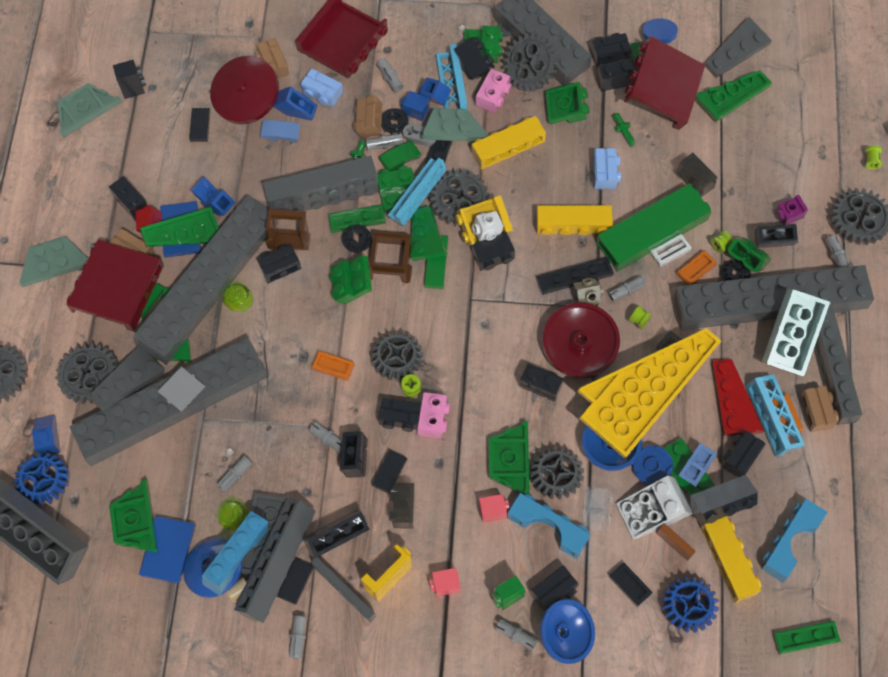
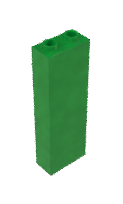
[596,184,712,272]

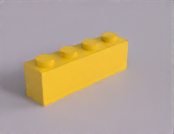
[471,116,546,170]
[537,205,613,236]
[701,516,762,603]

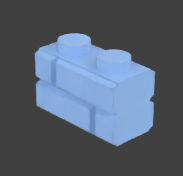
[301,69,343,107]
[593,148,621,189]

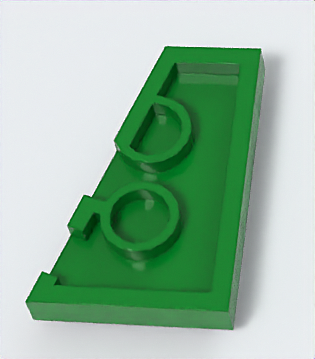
[411,206,448,261]

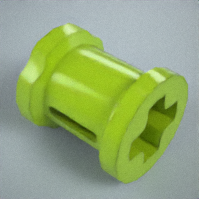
[865,145,882,169]

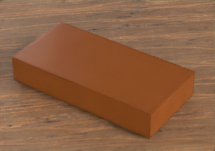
[657,524,695,561]

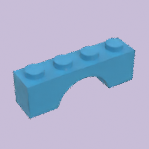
[507,493,591,559]
[762,499,827,583]
[202,511,268,596]

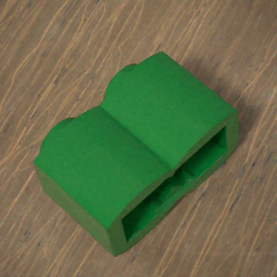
[727,237,771,272]
[491,575,526,610]

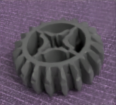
[371,330,423,381]
[530,446,584,500]

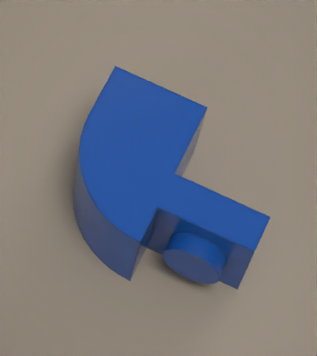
[190,177,236,216]

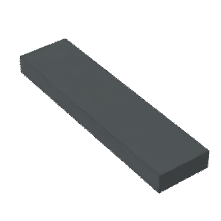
[311,557,376,622]

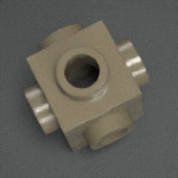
[573,278,604,305]

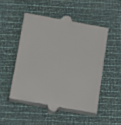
[158,366,205,412]

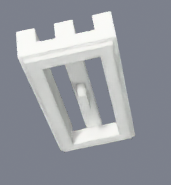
[650,234,692,268]

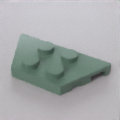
[58,83,122,138]
[421,108,489,142]
[20,236,88,287]

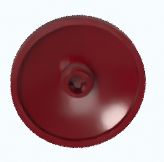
[210,56,279,125]
[542,303,620,378]

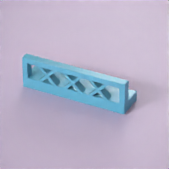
[436,44,467,110]
[388,158,447,227]
[746,374,805,457]

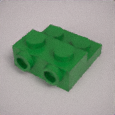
[464,25,503,63]
[546,82,590,124]
[377,166,415,213]
[329,255,372,304]

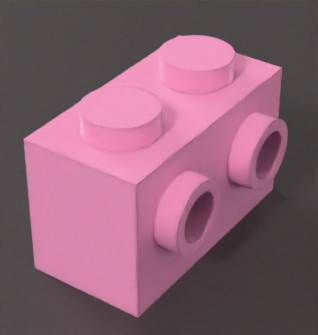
[476,69,512,113]
[418,392,450,439]

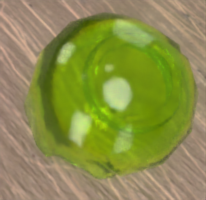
[223,283,254,312]
[217,500,250,531]

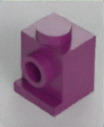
[776,195,808,225]

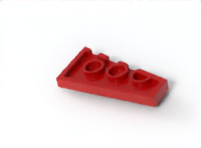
[712,359,764,436]

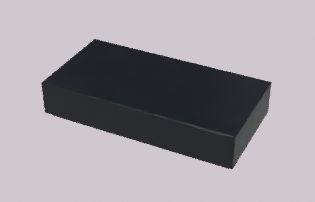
[189,108,211,142]
[372,450,407,494]
[277,559,314,606]
[609,563,653,607]

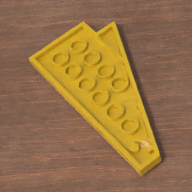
[577,328,721,458]

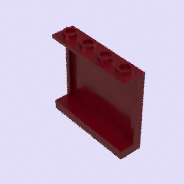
[295,0,388,79]
[624,36,705,130]
[67,240,164,332]

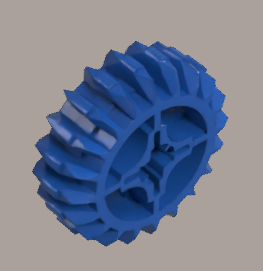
[13,452,70,506]
[662,576,719,633]

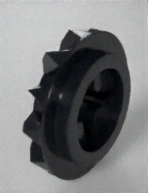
[381,108,409,135]
[342,223,372,253]
[720,259,751,281]

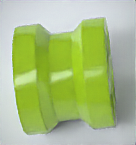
[710,230,734,254]
[629,305,652,330]
[401,374,421,398]

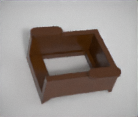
[266,209,311,251]
[369,231,412,284]

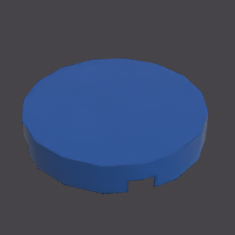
[643,18,678,44]
[633,446,673,485]

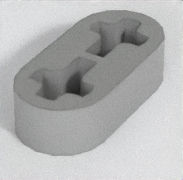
[403,124,436,146]

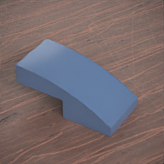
[260,120,300,143]
[678,443,717,487]

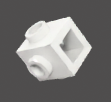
[472,211,504,241]

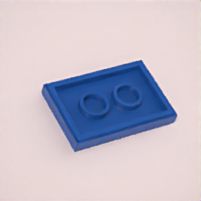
[160,201,202,258]
[139,516,196,584]

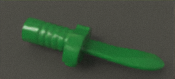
[613,113,635,147]
[350,141,366,160]

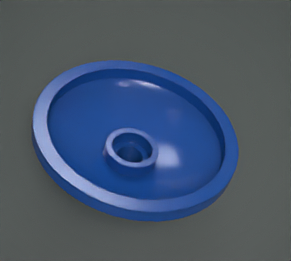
[582,425,642,471]
[183,538,243,598]
[540,599,595,664]

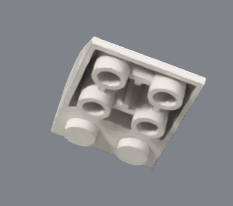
[616,476,693,540]

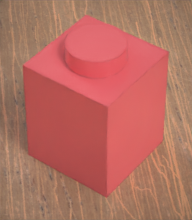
[479,494,510,523]
[429,568,461,597]

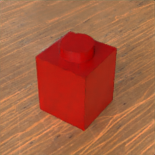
[135,205,162,233]

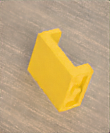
[455,195,513,246]
[361,544,412,602]

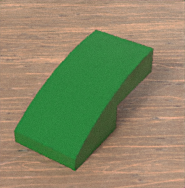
[379,141,421,171]

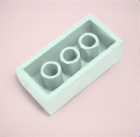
[762,289,830,376]

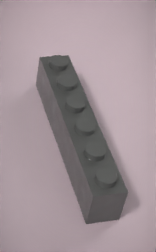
[816,307,862,425]
[234,498,316,623]

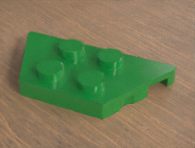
[489,421,530,495]
[109,479,158,552]

